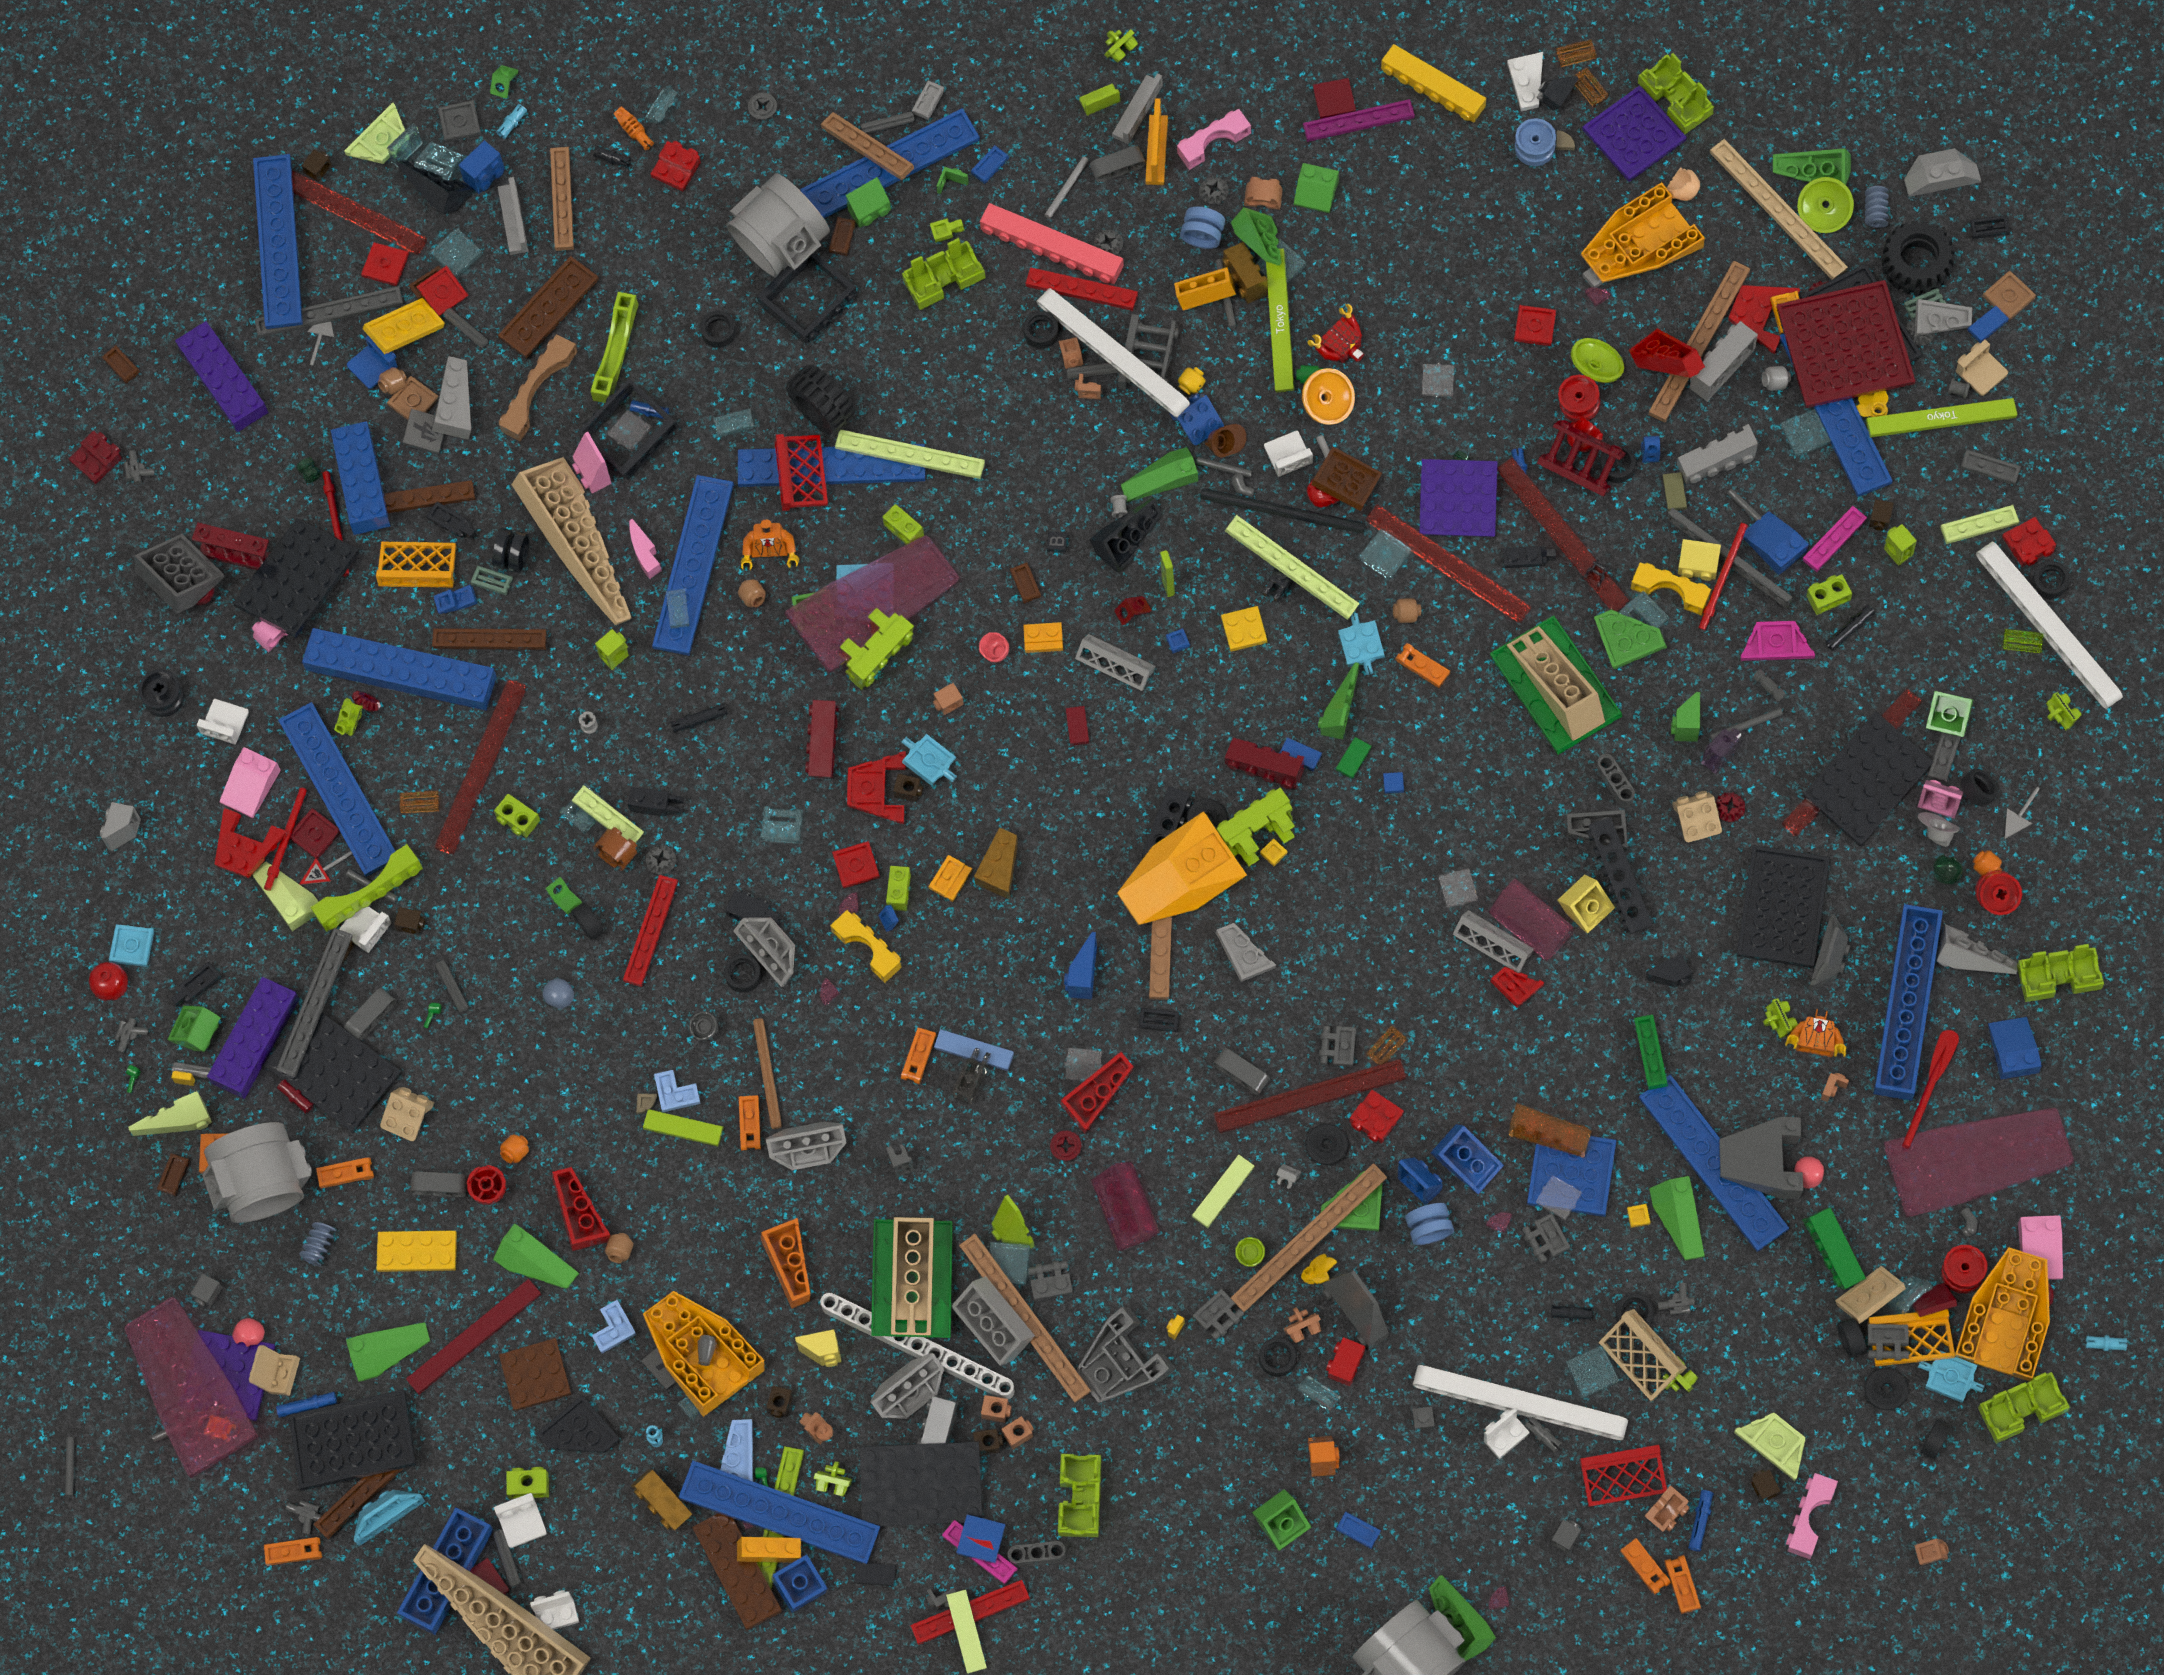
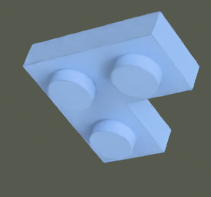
[654,1070,701,1112]
[592,1300,636,1353]

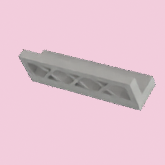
[1112,73,1163,144]
[498,177,528,255]
[1075,634,1156,691]
[1453,910,1534,973]

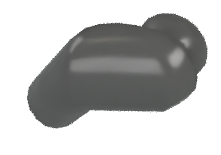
[1232,473,1255,498]
[1960,1207,1978,1237]

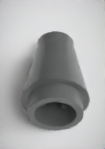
[697,1335,717,1366]

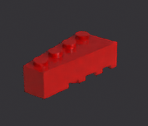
[1629,328,1705,378]
[1060,1052,1133,1134]
[552,1167,610,1251]

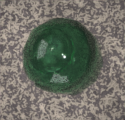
[1933,854,1963,884]

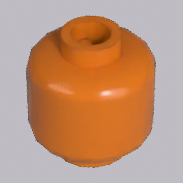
[1973,850,2002,876]
[500,1134,529,1163]

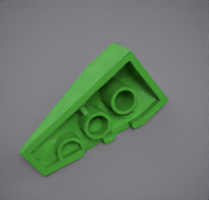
[1773,149,1851,185]
[1231,207,1282,266]
[1121,447,1198,503]
[1318,662,1359,739]
[1649,1176,1704,1261]
[493,1224,579,1289]
[346,1322,430,1382]
[1429,1575,1496,1661]

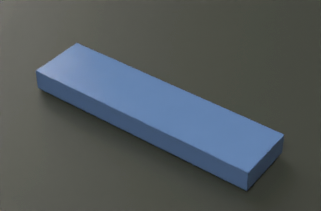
[934,1029,1014,1071]

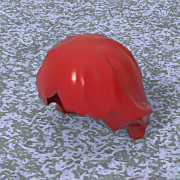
[1567,417,1603,452]
[1307,480,1340,508]

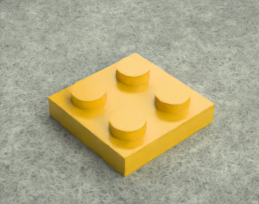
[1221,606,1267,652]

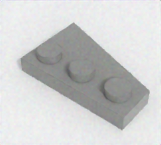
[1915,299,1972,336]
[1216,923,1276,982]

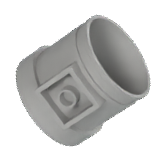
[726,173,830,277]
[202,1122,312,1223]
[1352,1600,1466,1675]

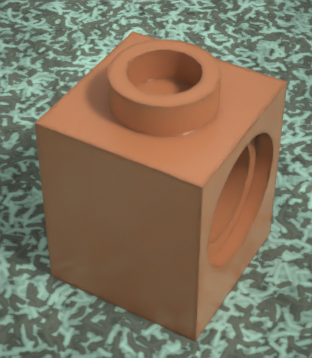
[933,683,964,715]
[981,1395,1012,1423]
[1001,1416,1034,1450]

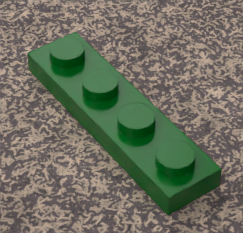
[1634,1015,1668,1090]

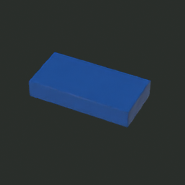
[971,145,1009,184]
[1968,306,2009,343]
[1279,738,1322,771]
[1336,1512,1381,1549]

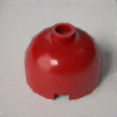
[89,962,128,1001]
[467,1165,506,1205]

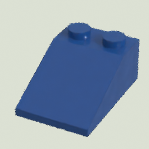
[1743,511,1809,575]
[1064,932,1097,999]
[1988,1017,2042,1080]
[1431,1124,1504,1194]
[1398,1157,1443,1206]

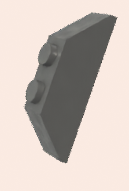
[1809,914,1850,991]

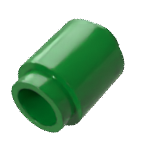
[1296,365,1323,384]

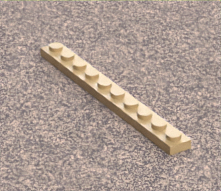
[1710,139,1848,280]

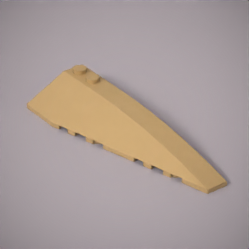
[511,457,631,625]
[413,1544,591,1675]

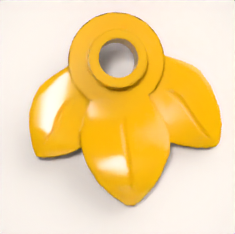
[1856,391,1888,417]
[1301,1254,1337,1284]

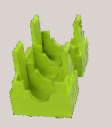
[1638,53,1714,135]
[902,238,986,310]
[838,608,914,690]
[1216,788,1295,866]
[2017,944,2104,1002]
[1978,1372,2070,1444]
[1058,1454,1101,1537]

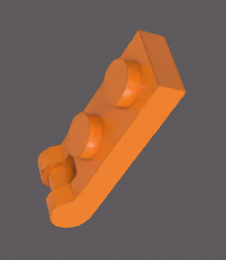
[1395,643,1450,688]
[901,1028,936,1084]
[739,1095,761,1151]
[316,1158,374,1189]
[264,1537,322,1566]
[1620,1538,1671,1595]
[1664,1555,1701,1614]

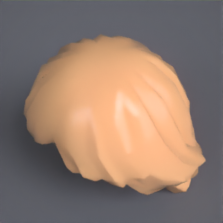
[1667,168,1700,201]

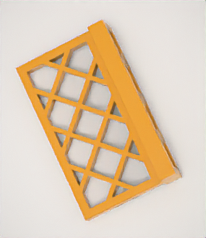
[1146,98,1168,185]
[376,542,456,588]
[1867,1309,1955,1367]

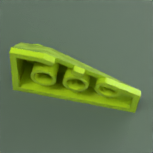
[991,1195,1034,1249]

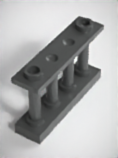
[1118,314,1179,390]

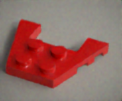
[1728,285,1800,354]
[847,751,906,824]
[215,808,288,879]

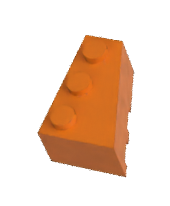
[1308,1436,1339,1477]

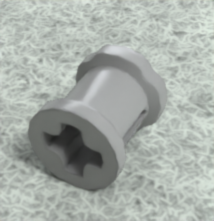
[1110,495,1128,519]
[579,711,598,734]

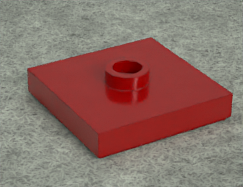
[361,242,409,286]
[416,265,468,316]
[1514,305,1556,346]
[832,841,880,889]

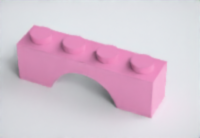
[1177,109,1251,170]
[1786,1473,1838,1559]

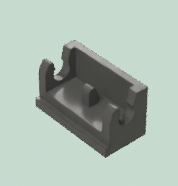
[886,1144,914,1178]

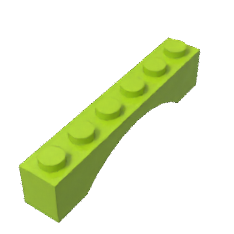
[591,292,638,403]
[310,844,423,932]

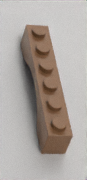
[499,334,578,442]

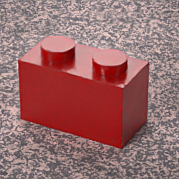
[1326,1337,1365,1386]

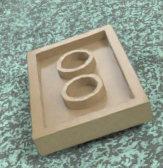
[1835,1266,1906,1324]

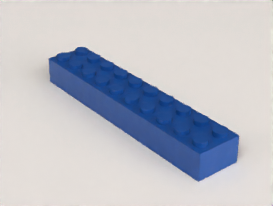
[302,628,497,710]
[1873,904,1943,1101]

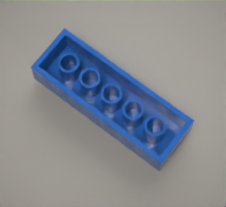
[331,421,390,535]
[397,1507,493,1635]

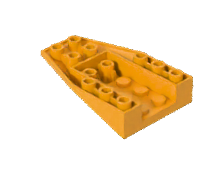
[1581,182,1705,283]
[1117,811,1247,925]
[1955,1248,2050,1381]
[643,1291,765,1417]

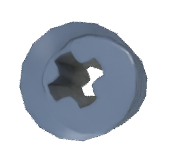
[1865,186,1889,228]
[299,1222,336,1267]

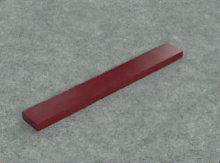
[406,1279,541,1395]

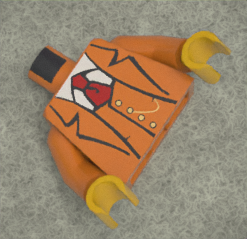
[741,519,799,570]
[1785,1009,1846,1057]

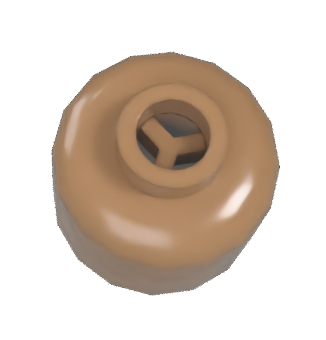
[378,367,407,395]
[738,579,766,607]
[1393,598,1421,623]
[605,1233,633,1263]

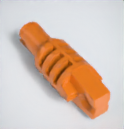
[614,106,654,150]

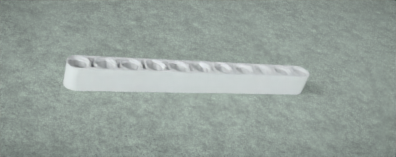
[1036,288,1190,417]
[1976,542,2123,709]
[820,1293,1015,1400]
[1413,1365,1628,1440]

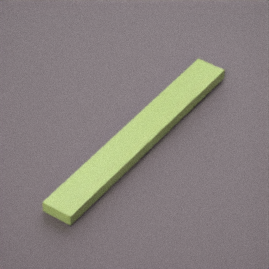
[835,430,985,479]
[1225,515,1359,620]

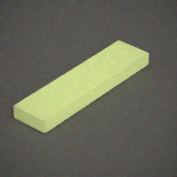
[1940,505,2019,544]
[572,785,644,843]
[1192,1155,1255,1228]
[946,1590,987,1673]

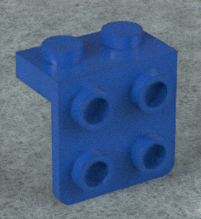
[347,336,398,389]
[1170,393,1224,445]

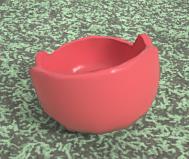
[979,632,1009,663]
[1794,1157,1824,1189]
[232,1318,265,1347]

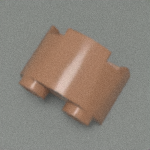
[1244,177,1283,210]
[1645,1485,1690,1532]

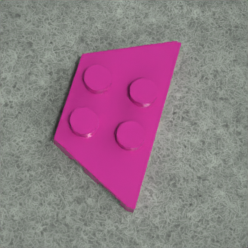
[1741,621,1815,661]

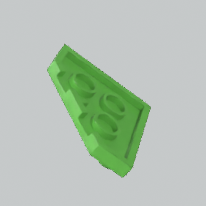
[1594,610,1667,669]
[1321,1171,1382,1231]

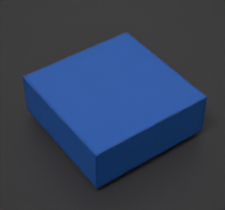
[1165,628,1190,654]
[1383,772,1404,794]
[879,905,899,932]

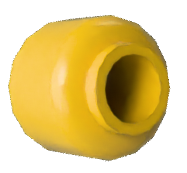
[1178,367,1205,395]

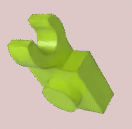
[930,219,964,243]

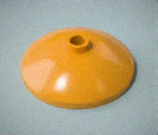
[1302,368,1355,425]

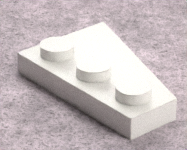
[1507,52,1543,111]

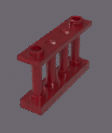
[1537,420,1626,497]
[192,522,270,570]

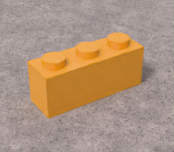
[1174,267,1236,310]
[737,1537,801,1563]

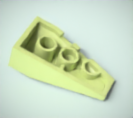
[252,862,318,932]
[128,1091,212,1136]

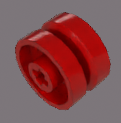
[1558,374,1601,422]
[1975,870,2022,915]
[1941,1245,1987,1294]

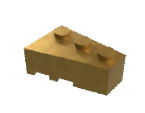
[1222,242,1268,304]
[974,828,1018,900]
[631,1469,692,1530]

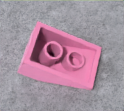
[572,432,612,494]
[219,747,281,818]
[1918,780,1963,819]
[2018,1216,2063,1280]

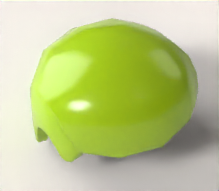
[1235,1237,1265,1267]

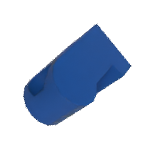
[1641,436,1660,463]

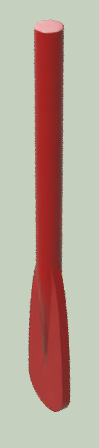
[1902,1030,1959,1149]

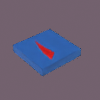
[956,1515,1006,1564]

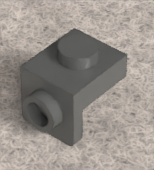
[926,1588,956,1611]

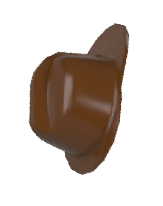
[1205,424,1246,458]

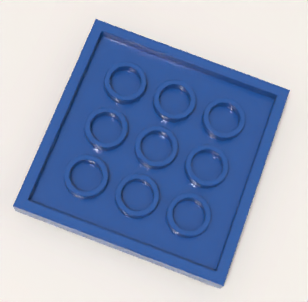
[1527,1128,1616,1217]

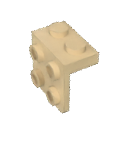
[1956,340,2008,396]
[1672,791,1722,842]
[380,1087,434,1141]
[249,1345,300,1396]

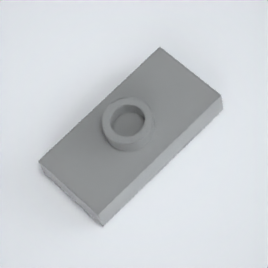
[912,81,945,120]

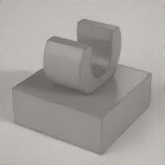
[1583,268,1603,290]
[1277,1164,1301,1189]

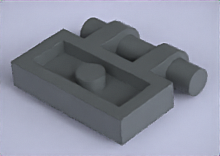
[1319,1026,1356,1067]
[1522,1213,1570,1264]
[1028,1260,1073,1301]
[1193,1289,1244,1341]
[1867,1324,1909,1361]

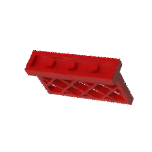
[774,434,828,511]
[1579,1445,1667,1507]

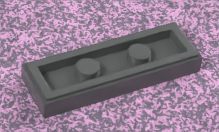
[1960,450,2021,485]
[1927,732,1961,783]

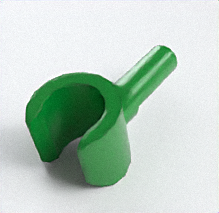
[423,1003,441,1029]
[126,1065,140,1093]
[755,1467,768,1487]

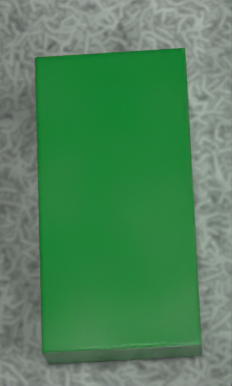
[1336,737,1372,779]

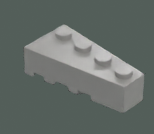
[432,356,471,439]
[1677,424,1758,484]

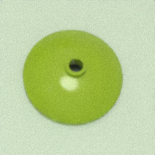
[1797,177,1854,233]
[1571,338,1624,383]

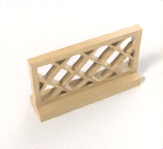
[1598,1309,1687,1401]

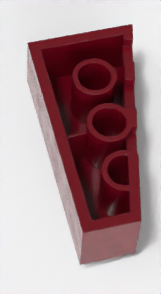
[805,700,839,779]
[1225,738,1304,790]

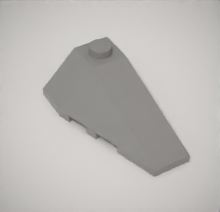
[1936,924,2018,974]

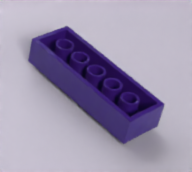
[175,321,268,432]
[207,977,299,1099]

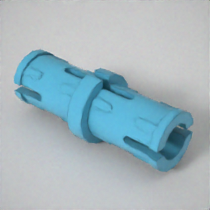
[496,104,527,139]
[2085,1335,2127,1351]
[646,1425,663,1447]

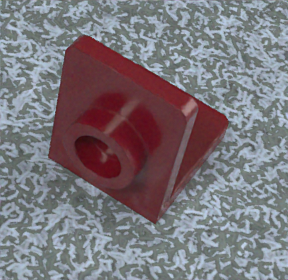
[1115,596,1152,625]

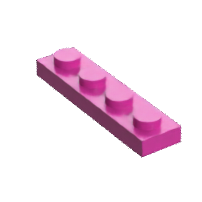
[1803,506,1867,572]
[942,1520,1017,1585]

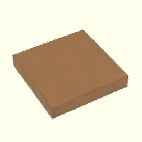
[1983,271,2036,321]
[387,376,439,420]

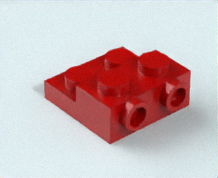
[651,141,701,192]
[2002,517,2056,567]
[1350,1090,1404,1144]

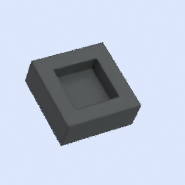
[1412,1407,1435,1430]

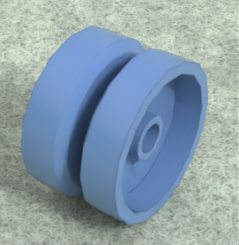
[1515,118,1556,166]
[1180,207,1225,249]
[1405,1203,1454,1245]

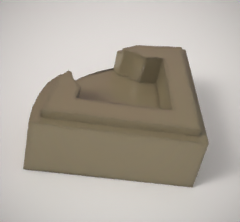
[1556,130,1575,150]
[636,1094,658,1114]

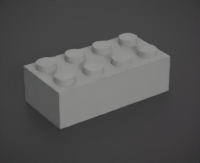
[1690,321,1758,402]
[951,1276,1035,1366]

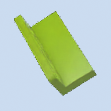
[1079,84,1120,115]

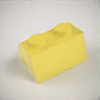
[1678,539,1721,581]
[1557,875,1615,933]
[795,1330,841,1367]

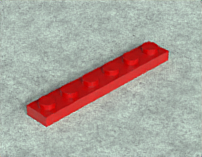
[1025,267,1138,311]
[623,875,678,987]
[911,1580,1030,1645]

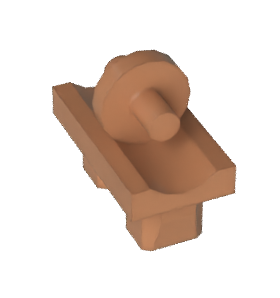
[1283,1307,1321,1343]
[800,1412,833,1445]

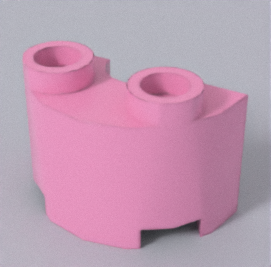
[252,621,288,653]

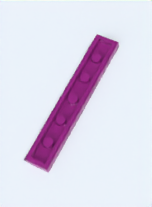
[1303,99,1414,142]

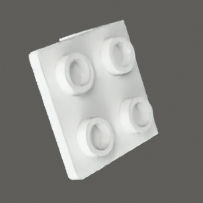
[1264,431,1313,477]
[197,699,249,745]
[339,907,391,953]
[1484,1408,1530,1459]
[494,1493,547,1548]
[530,1590,579,1630]

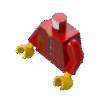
[1308,304,1364,363]

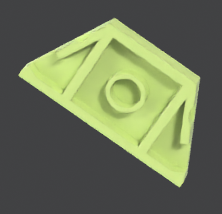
[344,103,408,164]
[1734,1413,1805,1481]

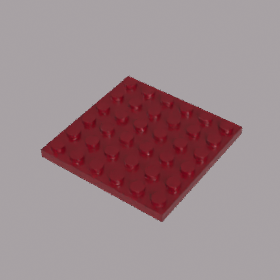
[1776,280,1915,408]

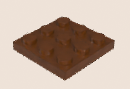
[1311,447,1382,511]
[499,1338,572,1412]

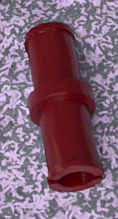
[277,1079,314,1114]

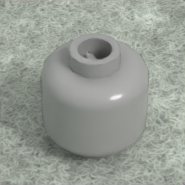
[1762,366,1791,391]

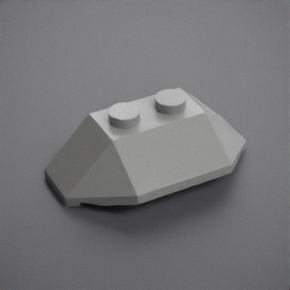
[1904,148,1981,197]
[734,917,795,987]
[766,1122,846,1170]
[870,1353,944,1419]

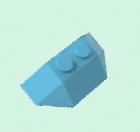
[354,1490,425,1547]

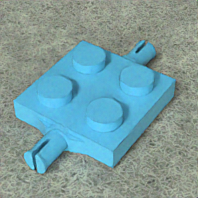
[1338,613,1385,675]
[901,734,957,786]
[1918,1351,1985,1403]

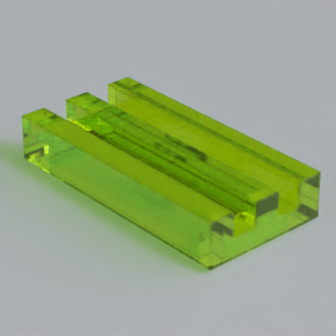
[2003,629,2043,653]

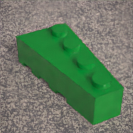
[1802,1207,1866,1290]

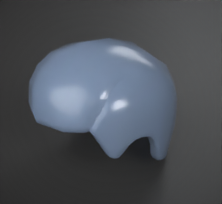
[542,978,574,1009]

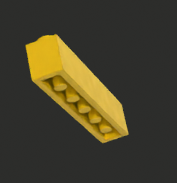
[1381,44,1486,123]

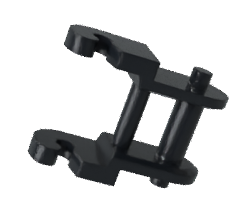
[1583,559,1609,587]

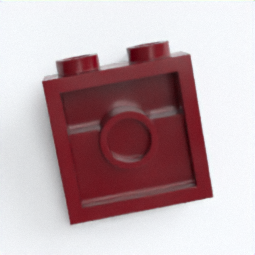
[69,430,122,485]

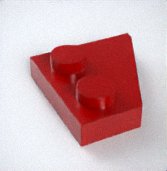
[1490,967,1544,1008]

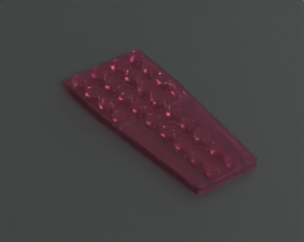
[785,536,959,673]
[1883,1108,2074,1217]
[125,1297,259,1478]

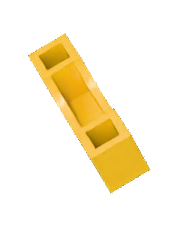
[1631,563,1711,616]
[830,910,901,983]

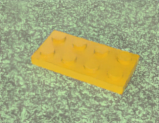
[363,298,445,354]
[377,1231,457,1272]

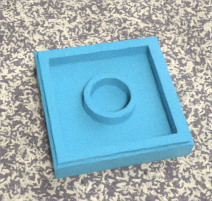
[109,924,154,967]

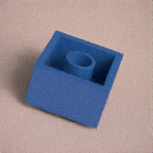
[459,140,505,194]
[771,1554,827,1613]

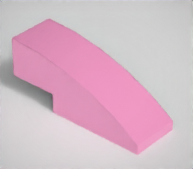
[629,519,662,579]

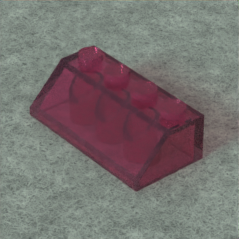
[1489,878,1573,961]
[1091,1162,1160,1251]

